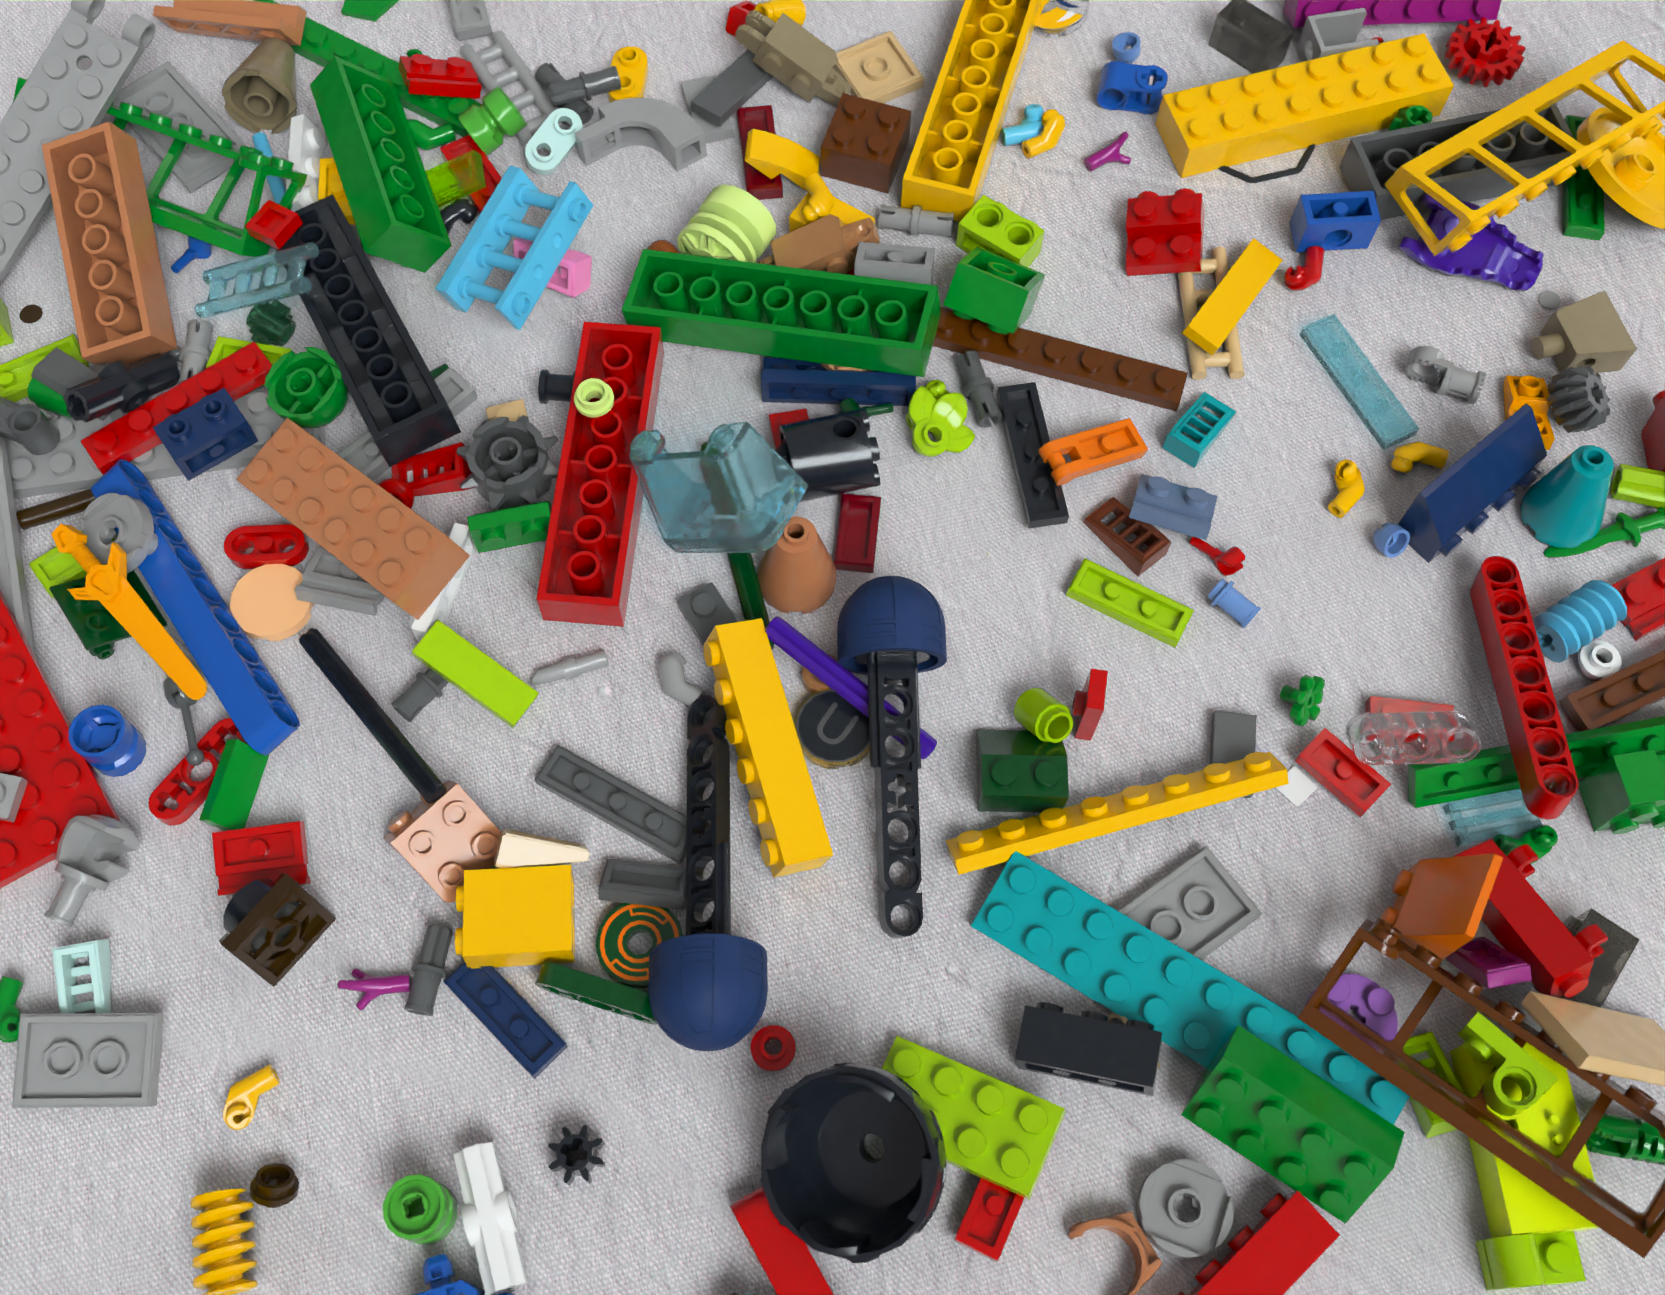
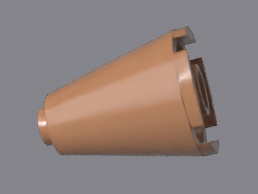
[757,516,837,614]

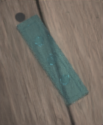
[1300,314,1419,450]

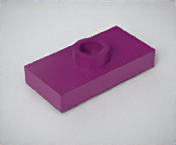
[1445,937,1532,989]

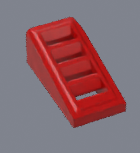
[391,442,475,499]

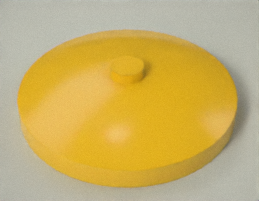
[1577,107,1665,229]

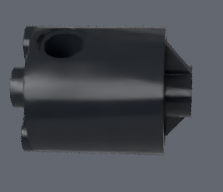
[769,408,881,503]

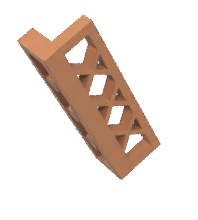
[153,0,307,46]

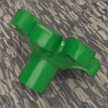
[1280,675,1325,727]

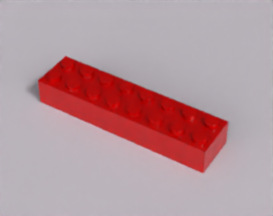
[536,321,664,627]

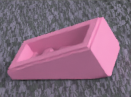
[513,238,592,298]

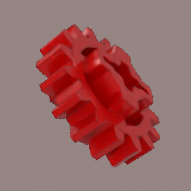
[1444,17,1525,87]

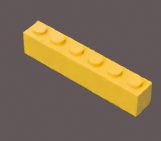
[703,618,833,878]

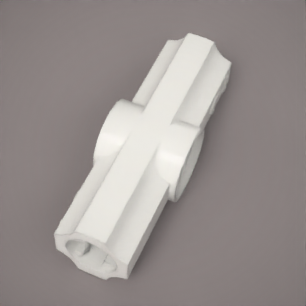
[453,1142,528,1295]

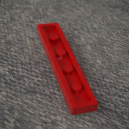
[80,341,272,475]

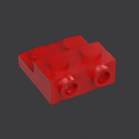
[1125,188,1205,276]

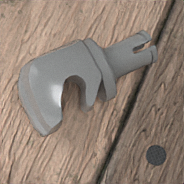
[44,814,140,927]

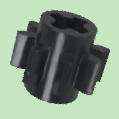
[548,1125,606,1186]

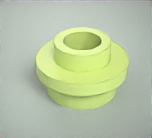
[574,378,614,418]

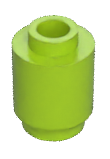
[1014,688,1073,743]

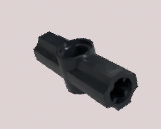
[63,353,180,423]

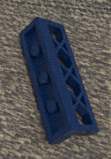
[761,357,916,406]

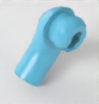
[1001,104,1043,146]

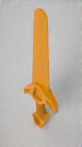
[51,524,207,700]

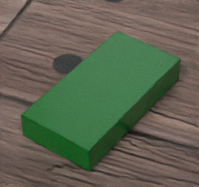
[199,739,269,831]

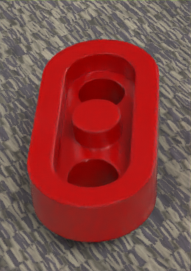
[224,524,309,569]

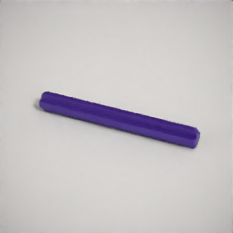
[765,616,937,759]

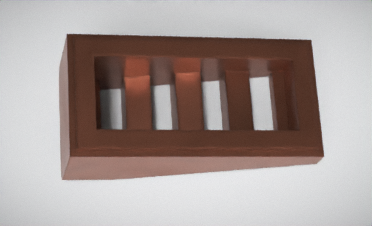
[1084,497,1171,577]

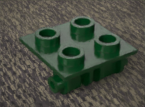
[50,570,167,660]

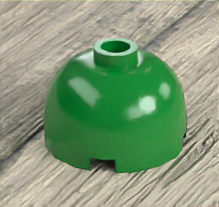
[265,347,349,428]

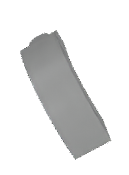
[575,98,707,172]

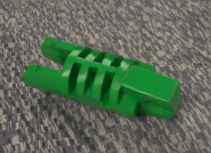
[1585,1113,1665,1166]

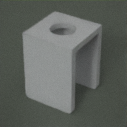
[1296,8,1380,62]

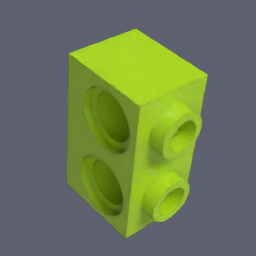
[956,194,1045,267]

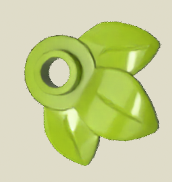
[908,386,975,457]

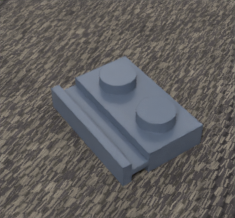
[1129,474,1217,540]

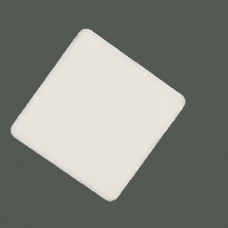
[1276,766,1317,807]

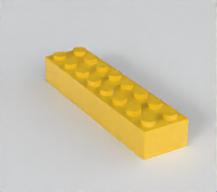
[901,0,1041,222]
[1155,33,1454,178]

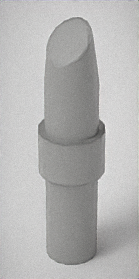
[531,650,609,684]

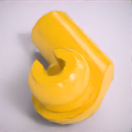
[1021,109,1065,159]
[1391,442,1449,473]

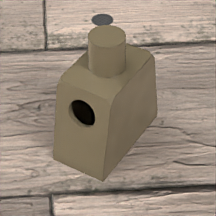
[1531,291,1637,373]

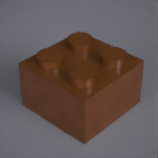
[820,93,911,194]

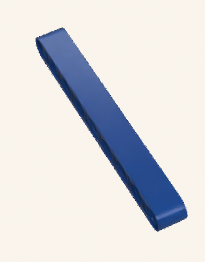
[91,459,300,755]

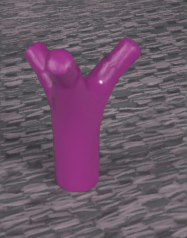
[1084,132,1131,172]
[337,968,411,1010]

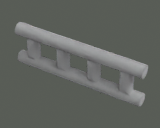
[460,30,568,149]

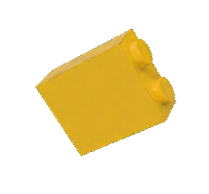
[455,865,575,969]

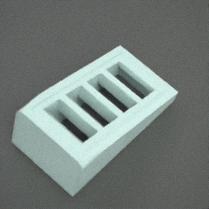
[52,939,111,1014]

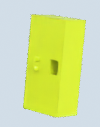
[1449,1038,1599,1238]

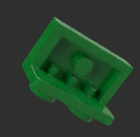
[467,501,552,553]

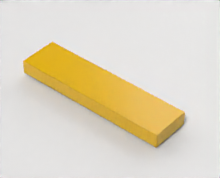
[1182,238,1283,356]

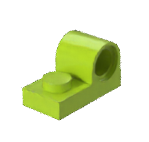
[1457,1012,1558,1116]
[1475,1231,1586,1291]

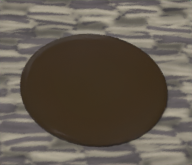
[20,305,43,324]

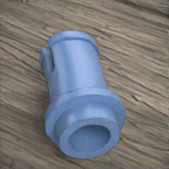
[1207,578,1261,628]

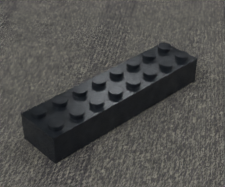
[275,194,461,467]

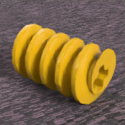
[190,1188,258,1295]

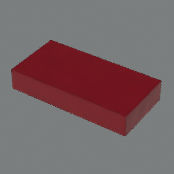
[834,493,881,573]

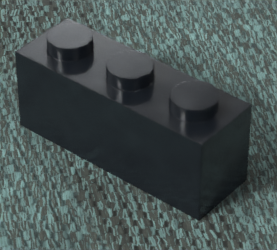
[1015,1002,1162,1096]

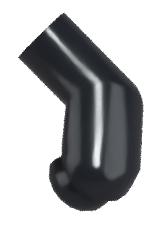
[440,198,478,235]

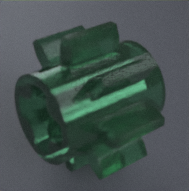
[246,299,296,346]

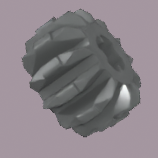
[1547,366,1610,433]

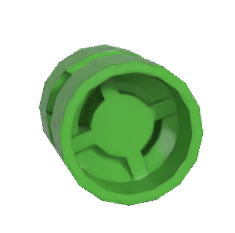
[458,86,527,156]
[383,1174,458,1245]

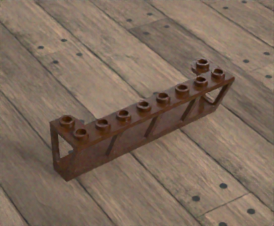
[1298,918,1665,1258]

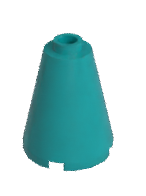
[1520,445,1614,548]

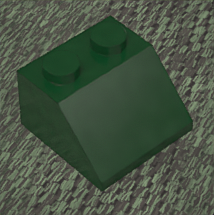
[976,730,1069,813]

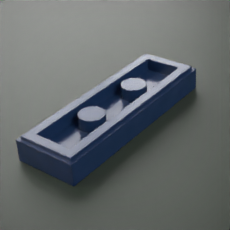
[443,962,568,1079]

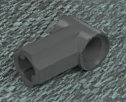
[0,397,60,455]

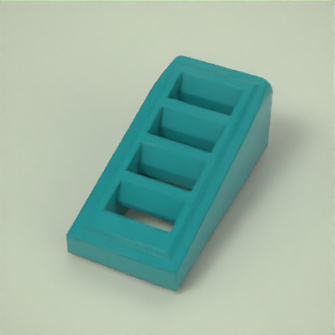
[1162,392,1237,468]

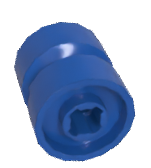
[68,705,146,777]

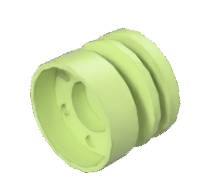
[677,184,776,263]

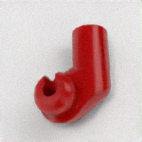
[1284,246,1325,291]

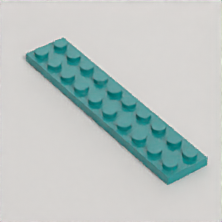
[971,851,1410,1125]

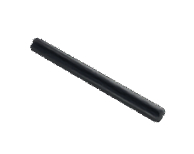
[299,628,446,803]

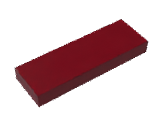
[737,105,783,200]

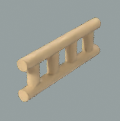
[1178,247,1244,380]

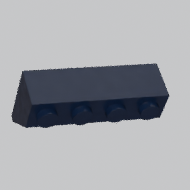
[1398,404,1547,563]

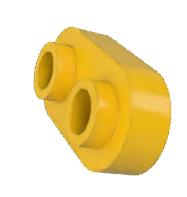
[608,46,648,102]

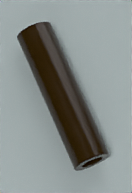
[16,488,95,530]

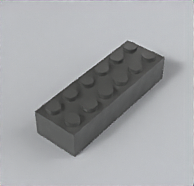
[1339,103,1574,220]

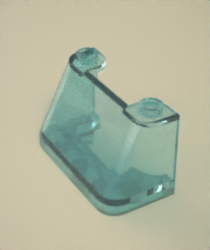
[629,422,809,553]

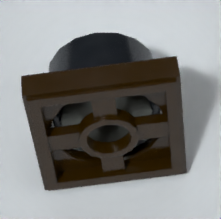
[219,873,336,987]

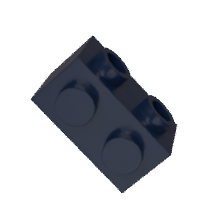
[152,388,258,481]

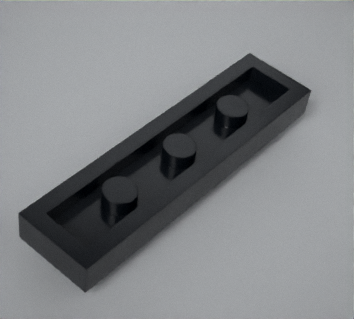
[996,382,1069,529]

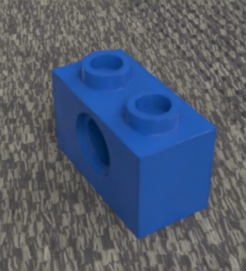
[1289,191,1381,252]

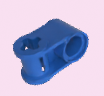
[1097,61,1168,114]

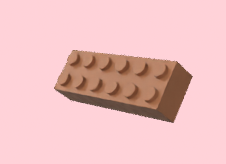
[42,121,177,365]
[236,418,470,620]

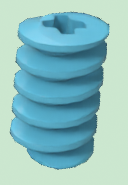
[1533,580,1627,663]

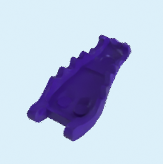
[1398,193,1544,292]

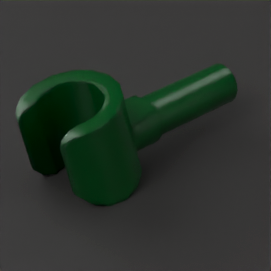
[837,398,894,417]

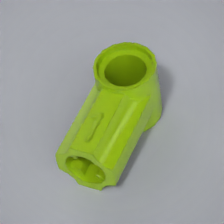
[1610,464,1665,510]

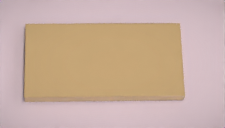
[1521,991,1665,1086]

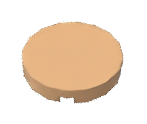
[230,564,314,642]

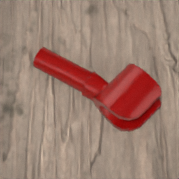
[1189,537,1245,576]

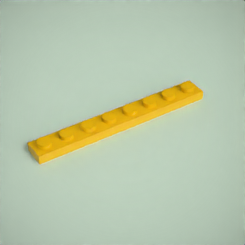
[946,752,1289,875]

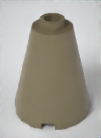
[222,38,297,134]

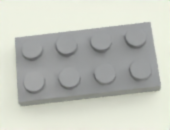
[113,61,247,193]

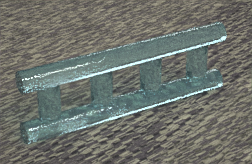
[195,242,319,318]

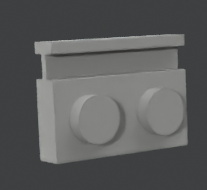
[295,547,385,616]

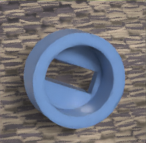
[1112,32,1141,64]
[1373,523,1410,558]

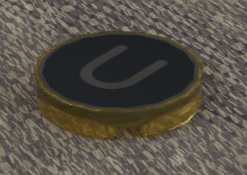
[795,688,870,769]

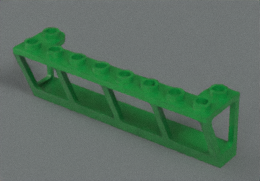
[13,77,307,258]

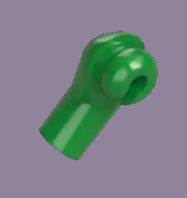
[407,119,456,150]
[1493,825,1558,864]
[0,976,24,1043]

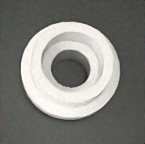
[1578,640,1622,680]

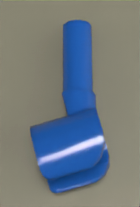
[171,236,211,273]

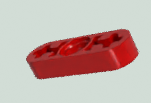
[148,718,247,826]

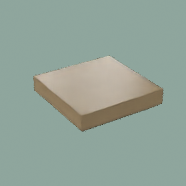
[833,31,924,103]

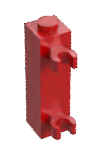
[1453,839,1608,998]

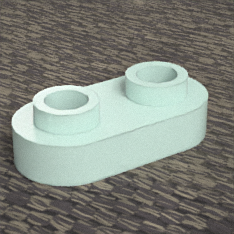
[525,108,583,175]

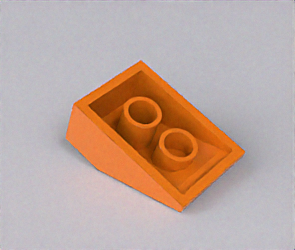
[1381,854,1503,960]

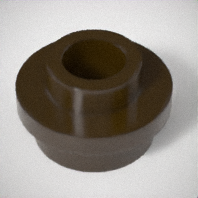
[250,1163,299,1208]

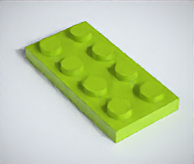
[882,1036,1066,1200]

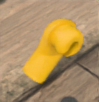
[802,173,834,223]
[1328,459,1365,518]
[223,1064,280,1130]

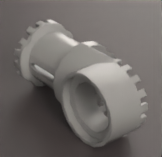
[1405,346,1486,405]

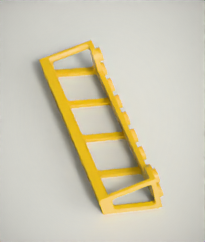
[1384,40,1665,256]

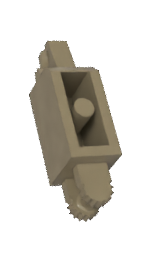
[735,10,852,107]

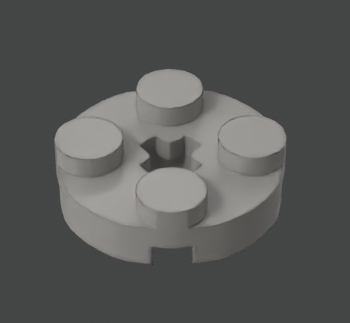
[81,493,158,573]
[1137,1159,1234,1259]

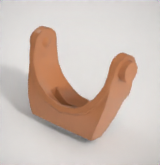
[1068,1211,1163,1295]

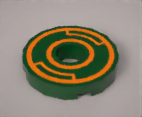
[595,903,683,989]

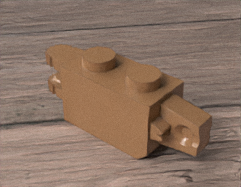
[758,214,880,274]

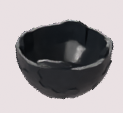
[760,1062,947,1263]

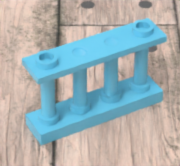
[435,166,594,330]

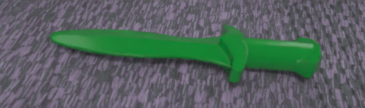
[1544,507,1665,558]

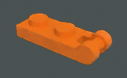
[1038,418,1148,486]

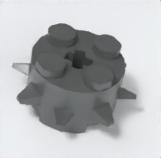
[456,415,559,510]

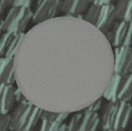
[1539,291,1561,309]

